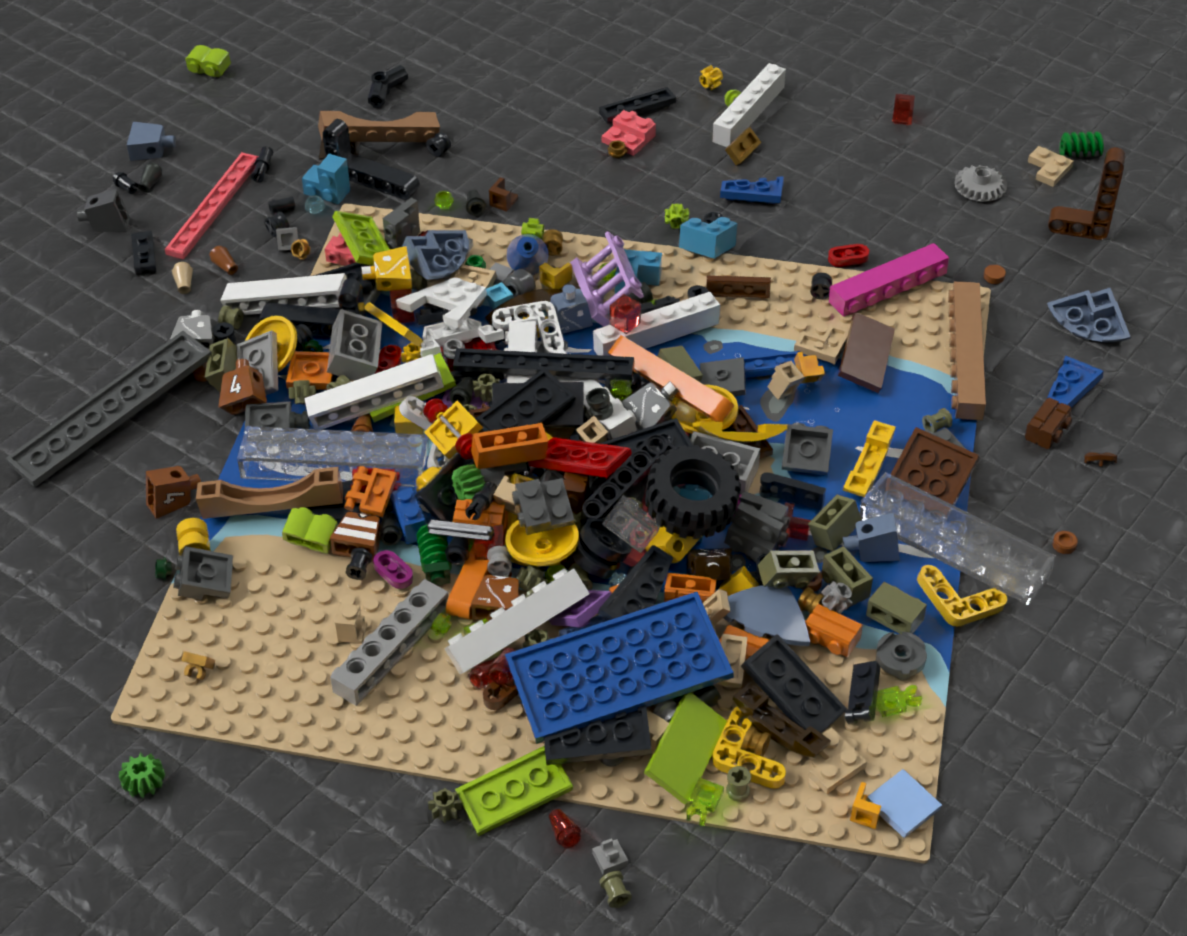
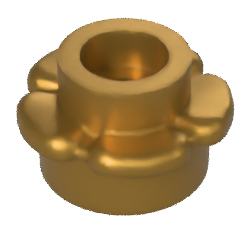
[608,140,627,158]
[291,239,311,259]

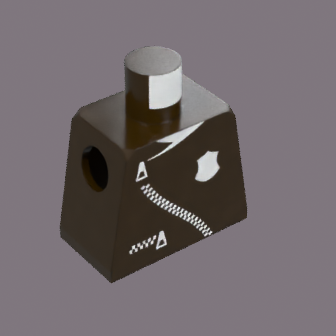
[686,548,733,581]

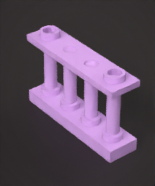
[570,231,644,327]

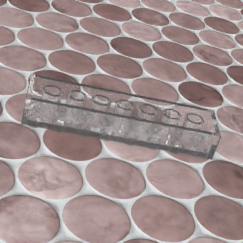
[237,426,430,487]
[860,472,1056,605]

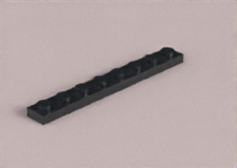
[453,348,635,380]

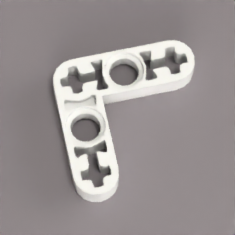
[492,301,564,353]
[399,396,453,468]

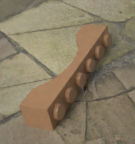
[318,111,440,142]
[196,467,343,519]

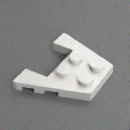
[396,278,487,328]
[420,318,505,357]

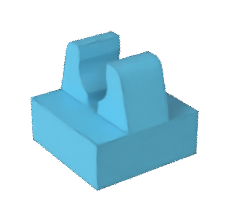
[485,282,513,310]

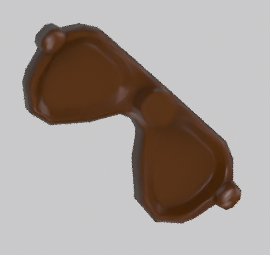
[1084,452,1117,466]

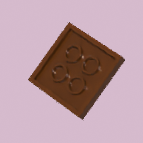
[884,427,980,519]

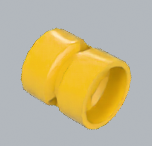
[176,518,211,556]

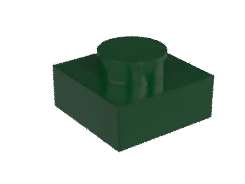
[424,561,451,586]

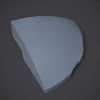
[402,230,469,280]
[1047,288,1131,342]
[723,585,810,646]

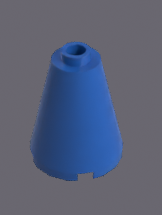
[507,234,549,275]

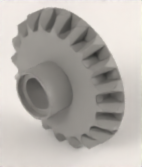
[955,165,1007,202]

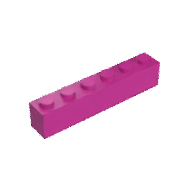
[829,243,949,317]

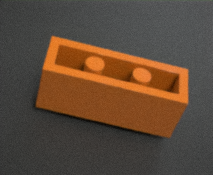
[471,423,548,469]

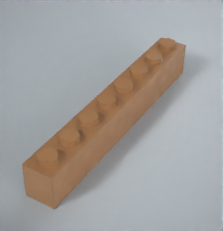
[948,281,986,420]

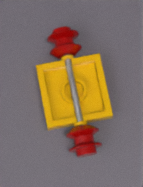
[423,398,483,460]

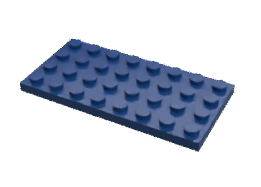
[505,592,734,743]

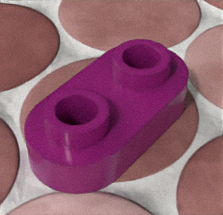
[373,550,413,589]

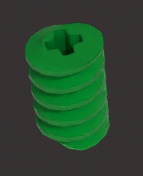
[1059,131,1104,157]
[416,524,452,573]

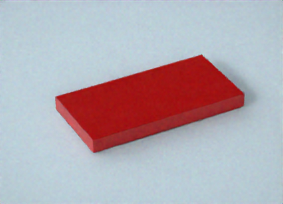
[528,437,632,478]

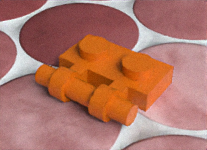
[344,466,397,517]

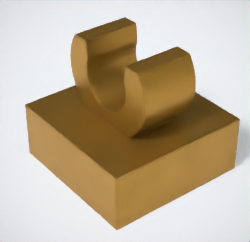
[181,651,216,680]

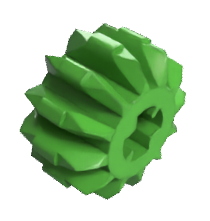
[452,464,485,500]
[119,752,165,799]

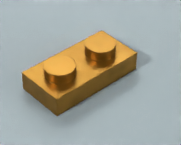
[725,127,761,165]

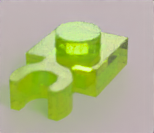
[876,685,922,717]
[686,777,724,826]

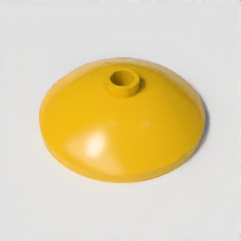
[245,316,297,372]
[671,385,738,434]
[506,520,579,566]

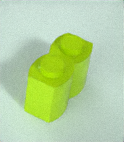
[185,45,231,77]
[282,507,338,553]

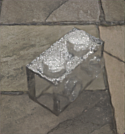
[602,495,660,553]

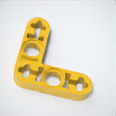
[917,565,1007,627]
[712,706,786,789]

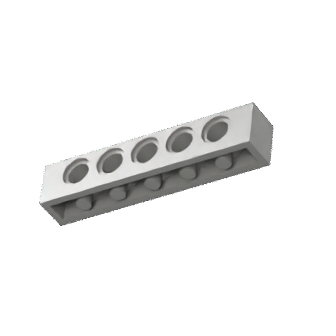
[330,579,448,706]

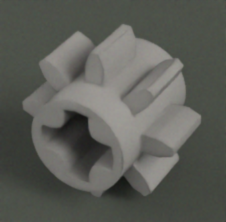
[821,581,853,614]

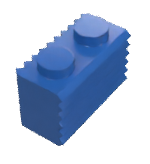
[391,487,426,544]

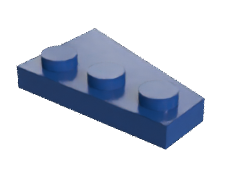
[720,176,784,204]
[1047,356,1104,407]

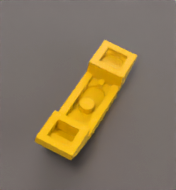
[843,420,896,497]
[693,421,787,443]

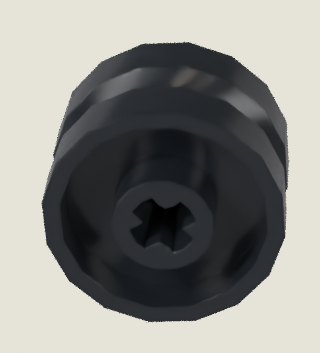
[571,518,632,579]

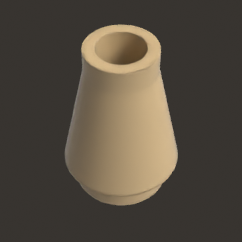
[172,262,193,294]

